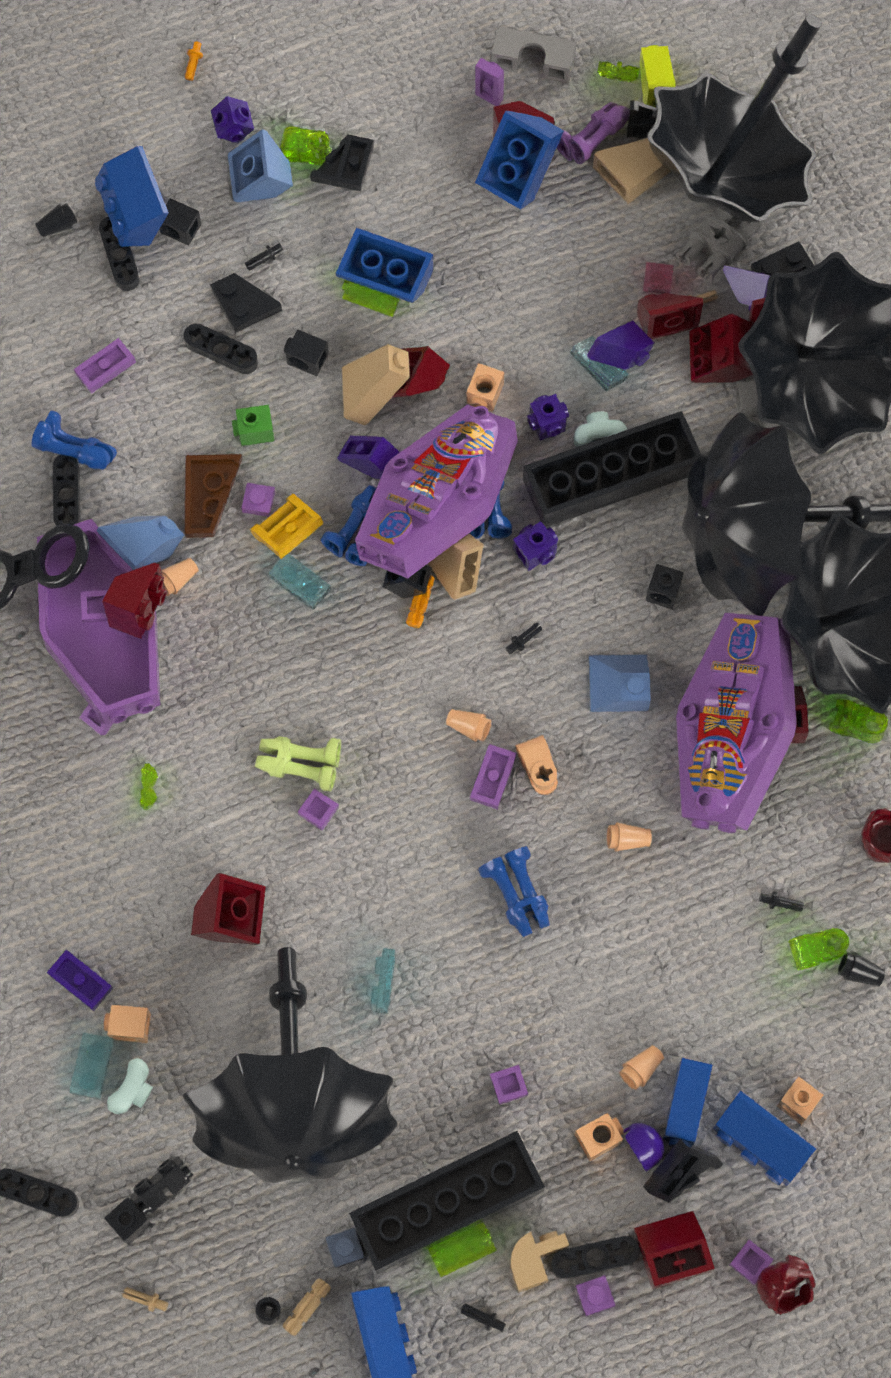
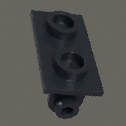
[130,1156,193,1215]

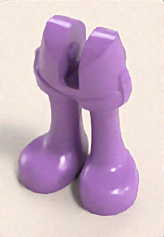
[557,102,629,165]

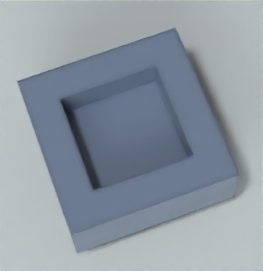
[325,1227,365,1269]

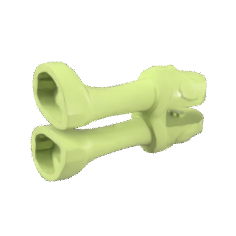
[255,736,341,792]

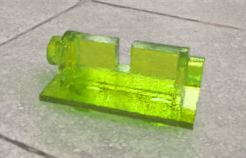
[342,280,399,317]
[428,1222,497,1278]

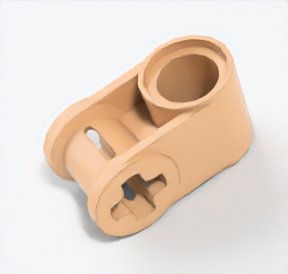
[515,735,558,795]

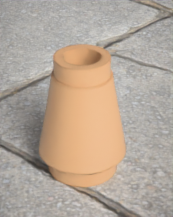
[161,558,199,596]
[446,709,491,742]
[607,822,652,852]
[619,1045,664,1090]

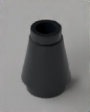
[35,203,78,238]
[838,952,885,987]

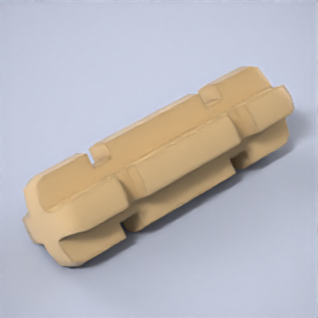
[283,1278,331,1336]

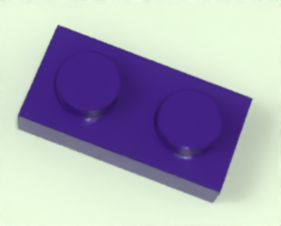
[47,950,113,1011]

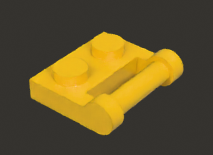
[250,493,324,559]

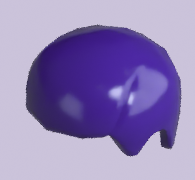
[623,1122,665,1172]

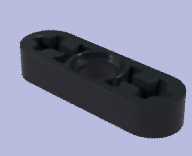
[99,217,140,291]
[183,324,258,374]
[53,455,81,526]
[0,1168,79,1218]
[551,1236,640,1280]

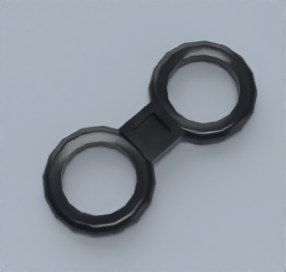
[0,523,90,609]

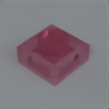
[643,262,674,294]

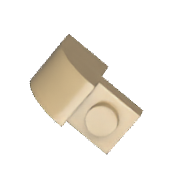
[510,1231,569,1293]

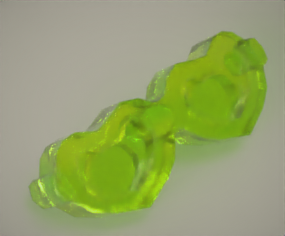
[597,61,640,82]
[140,763,158,810]

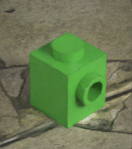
[232,404,275,446]

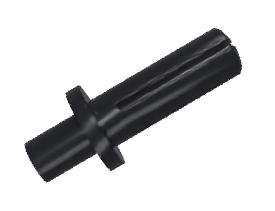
[245,243,283,271]
[505,623,542,654]
[759,891,804,912]
[461,1304,506,1332]

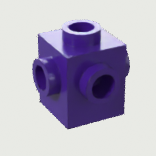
[210,96,254,143]
[527,394,569,441]
[512,521,558,571]

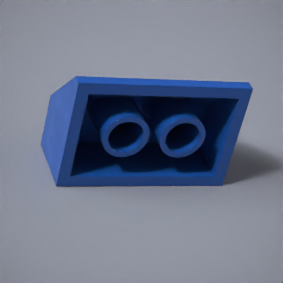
[475,111,564,210]
[95,146,169,247]
[336,228,434,303]
[713,1091,816,1186]
[351,1286,417,1378]

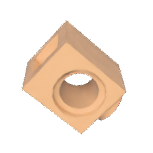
[466,363,504,412]
[104,1005,151,1043]
[777,1076,824,1125]
[575,1113,625,1162]

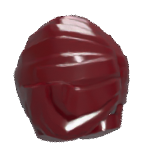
[861,808,891,863]
[756,1255,816,1315]

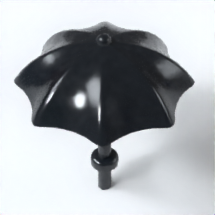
[647,14,822,222]
[738,252,891,454]
[682,412,891,616]
[780,511,891,714]
[183,947,398,1183]

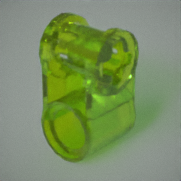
[280,126,332,165]
[828,699,888,744]
[788,928,849,970]

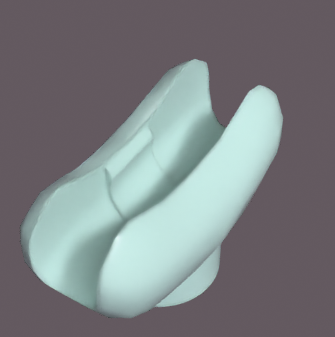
[574,411,627,447]
[107,1058,153,1115]

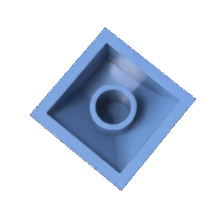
[228,129,293,202]
[97,516,184,570]
[589,655,651,712]

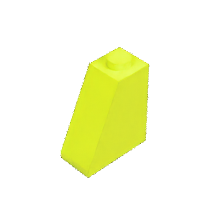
[639,45,676,108]

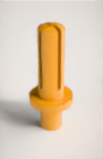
[185,41,203,81]

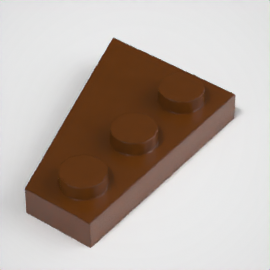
[185,454,243,538]

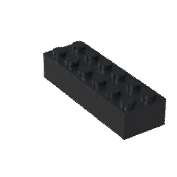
[523,411,701,527]
[349,1131,545,1274]

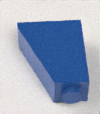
[663,1058,713,1147]

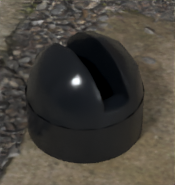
[255,1297,281,1325]

